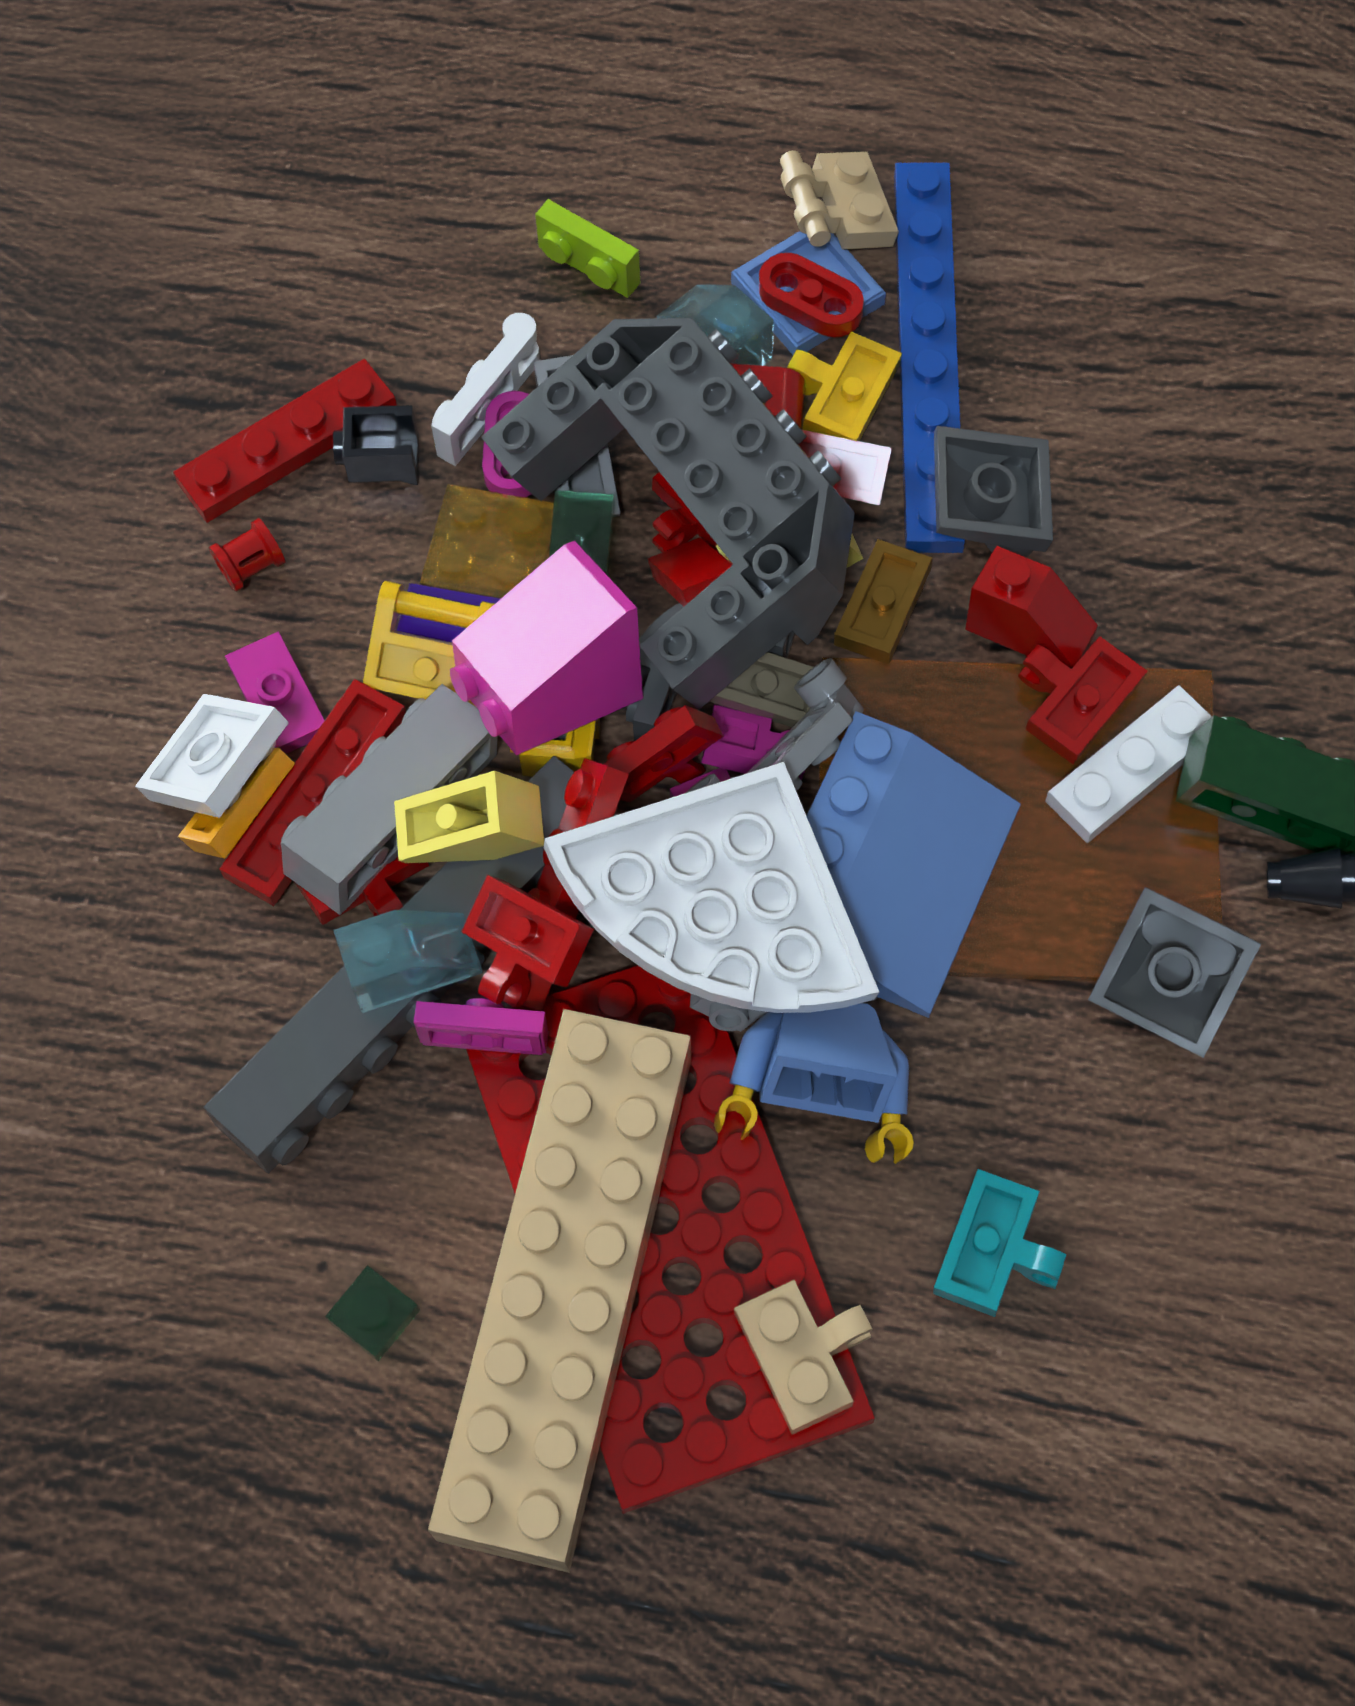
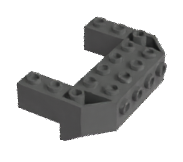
[482,318,855,709]

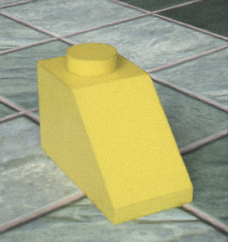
[394,771,544,863]

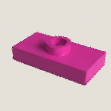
[225,631,325,754]
[414,998,549,1055]

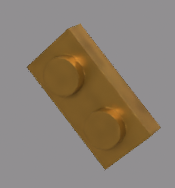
[834,539,932,664]

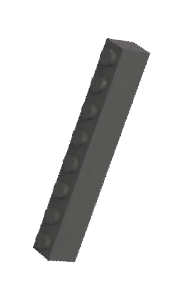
[203,756,574,1174]

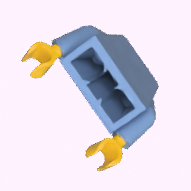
[714,1003,914,1164]

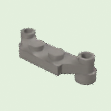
[686,658,864,793]

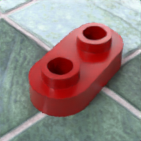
[759,253,864,337]

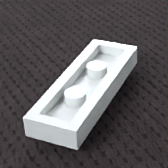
[1045,685,1212,844]

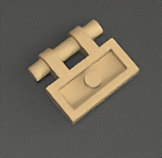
[780,151,899,249]

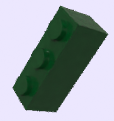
[1175,715,1355,853]

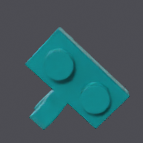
[933,1169,1067,1317]

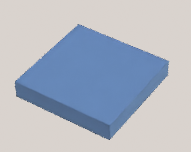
[731,231,886,355]

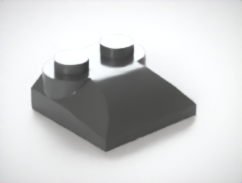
[934,426,1053,557]
[1088,887,1261,1058]

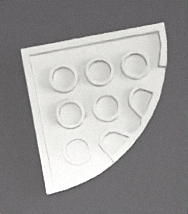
[543,762,879,1013]

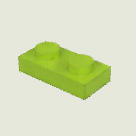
[535,199,640,298]

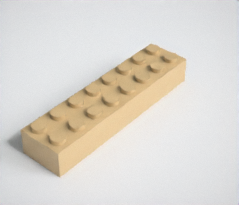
[428,1009,691,1573]

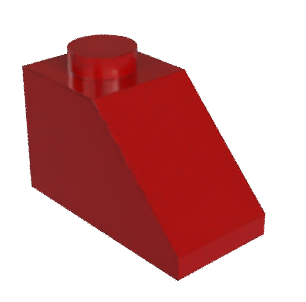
[965,546,1098,669]

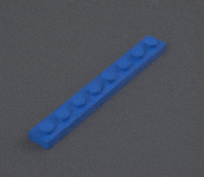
[894,163,965,553]

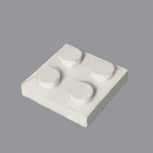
[135,694,289,818]

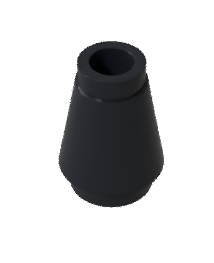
[1266,847,1355,909]

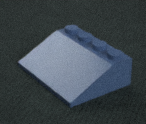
[807,711,1021,1018]

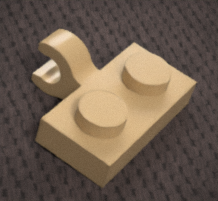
[734,1280,872,1435]

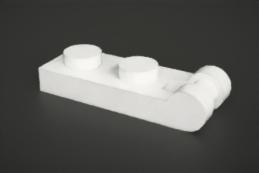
[431,313,540,466]

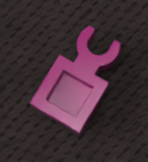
[701,704,805,780]

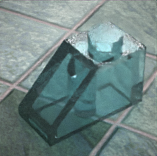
[656,284,774,366]
[333,910,483,1013]

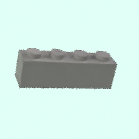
[281,684,498,915]

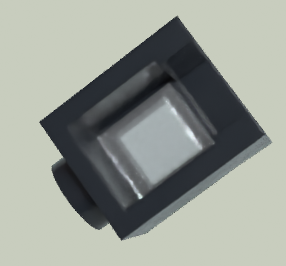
[333,405,419,485]

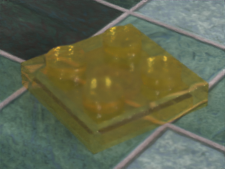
[420,484,561,599]

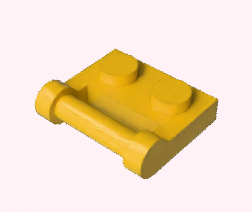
[363,581,494,706]

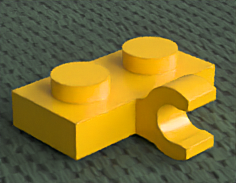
[787,332,902,441]

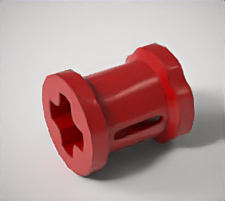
[208,518,286,592]

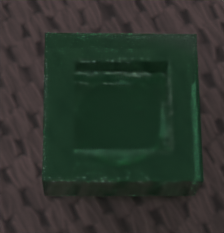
[325,1265,420,1362]

